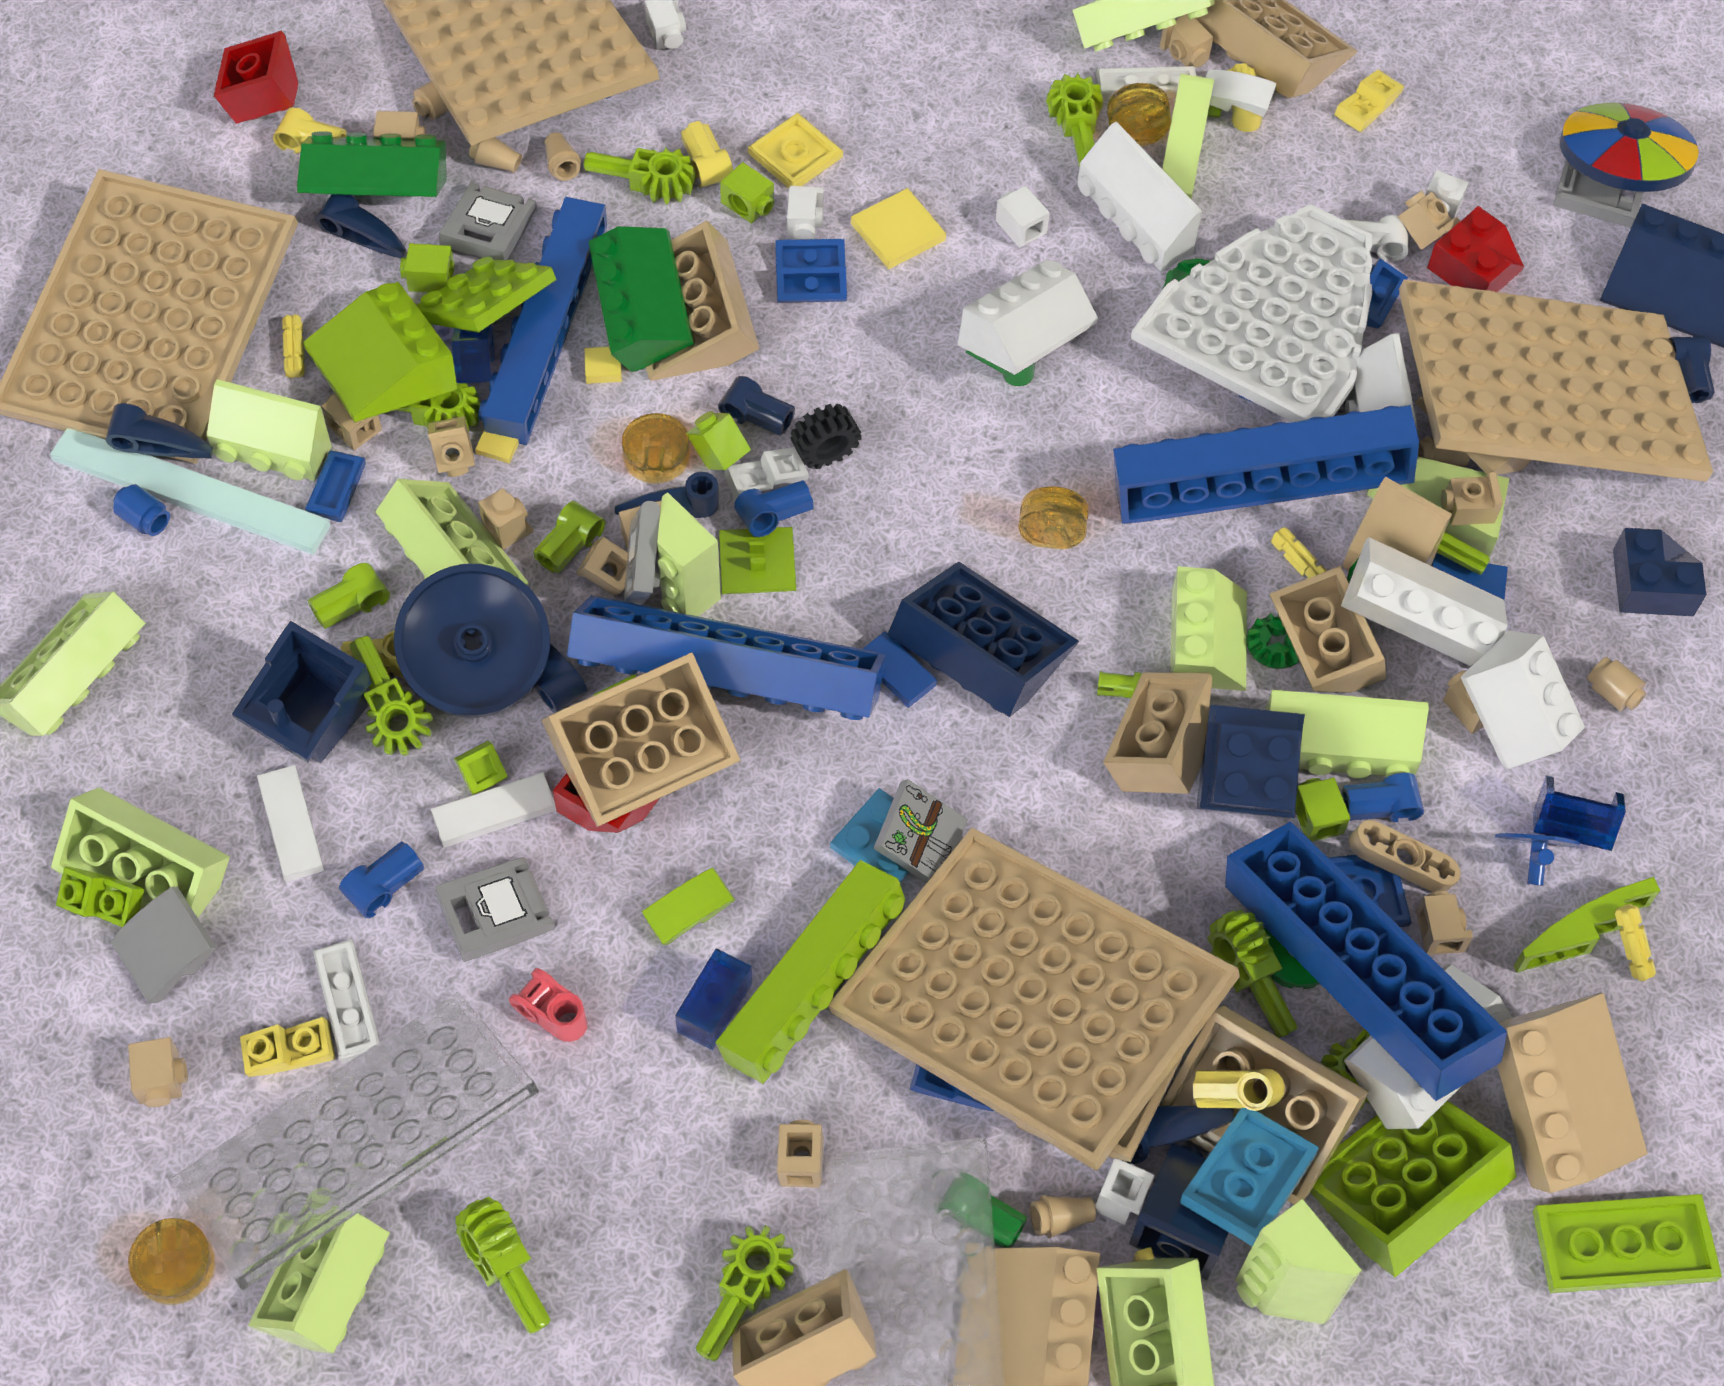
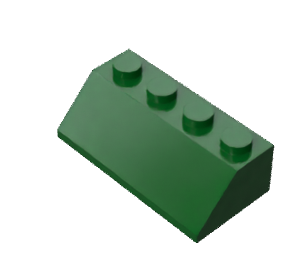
[297,131,447,197]
[588,226,694,372]

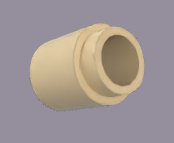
[413,81,449,120]
[1587,657,1647,712]

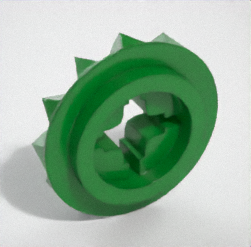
[1247,613,1299,669]

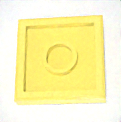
[748,112,843,188]
[851,188,946,269]

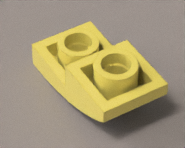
[240,1017,336,1077]

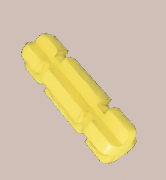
[282,314,305,378]
[1271,527,1327,579]
[1615,904,1656,981]

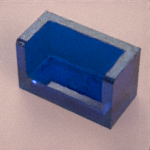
[451,324,495,383]
[1533,775,1626,851]
[675,948,752,1051]

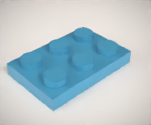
[1180,1108,1319,1246]

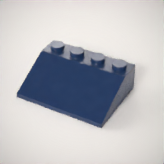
[1599,203,1724,348]
[887,561,1079,717]

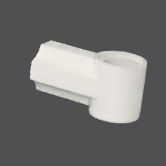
[1342,215,1408,261]

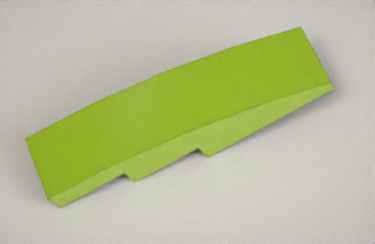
[1513,877,1660,973]

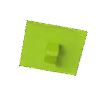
[719,527,796,594]

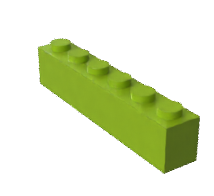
[715,860,906,1084]

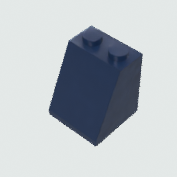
[1129,1144,1229,1280]

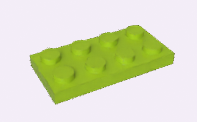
[1532,1194,1722,1294]

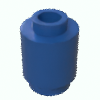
[113,484,170,536]

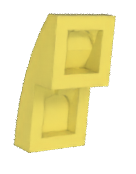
[1334,70,1404,132]

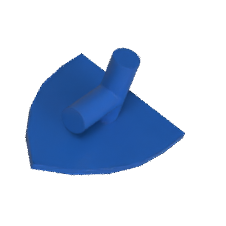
[1495,833,1580,886]

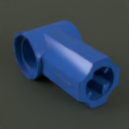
[734,480,813,537]
[1341,773,1424,822]
[339,841,424,918]

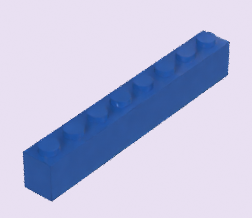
[479,196,607,445]

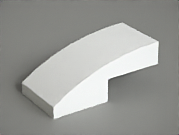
[1205,70,1277,117]
[724,447,809,500]

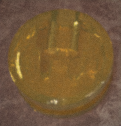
[1107,83,1171,146]
[622,413,690,483]
[1018,486,1089,550]
[128,1218,215,1305]

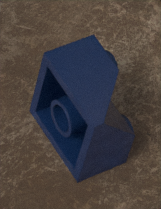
[1613,528,1707,617]

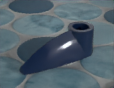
[315,194,406,259]
[105,403,213,459]
[615,471,719,518]
[535,643,588,713]
[1122,1106,1235,1164]

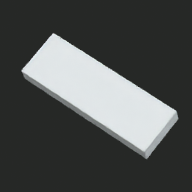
[1096,66,1196,100]
[257,765,325,882]
[431,772,556,848]
[313,939,382,1064]

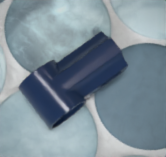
[1669,337,1715,403]
[718,376,795,436]

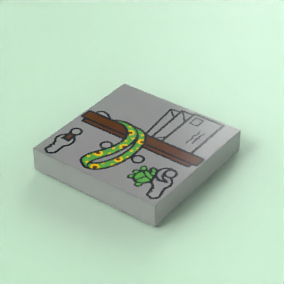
[874,779,968,883]

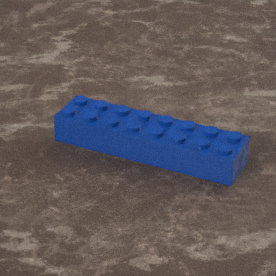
[1113,405,1419,524]
[567,595,887,720]
[1225,821,1507,1101]

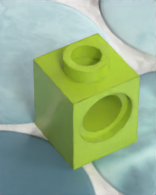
[720,162,775,224]
[1295,778,1351,842]

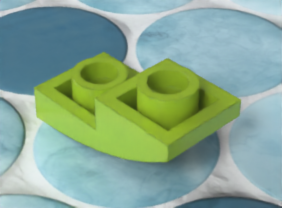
[56,867,144,927]
[642,867,736,945]

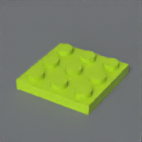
[416,257,557,332]

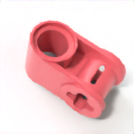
[509,968,588,1042]

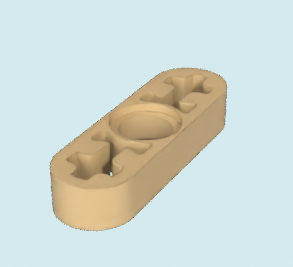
[1349,820,1461,892]

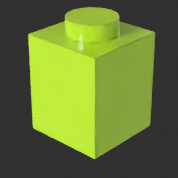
[400,243,455,293]
[686,411,751,471]

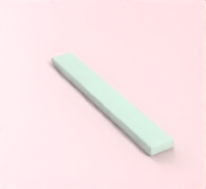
[50,428,331,555]

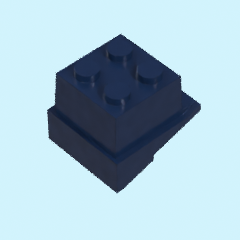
[232,621,371,764]
[1196,705,1305,819]

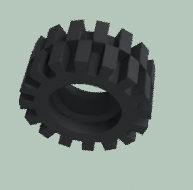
[790,404,862,469]

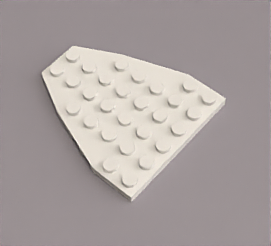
[1131,204,1372,422]

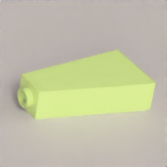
[1162,74,1214,199]
[1367,457,1509,556]

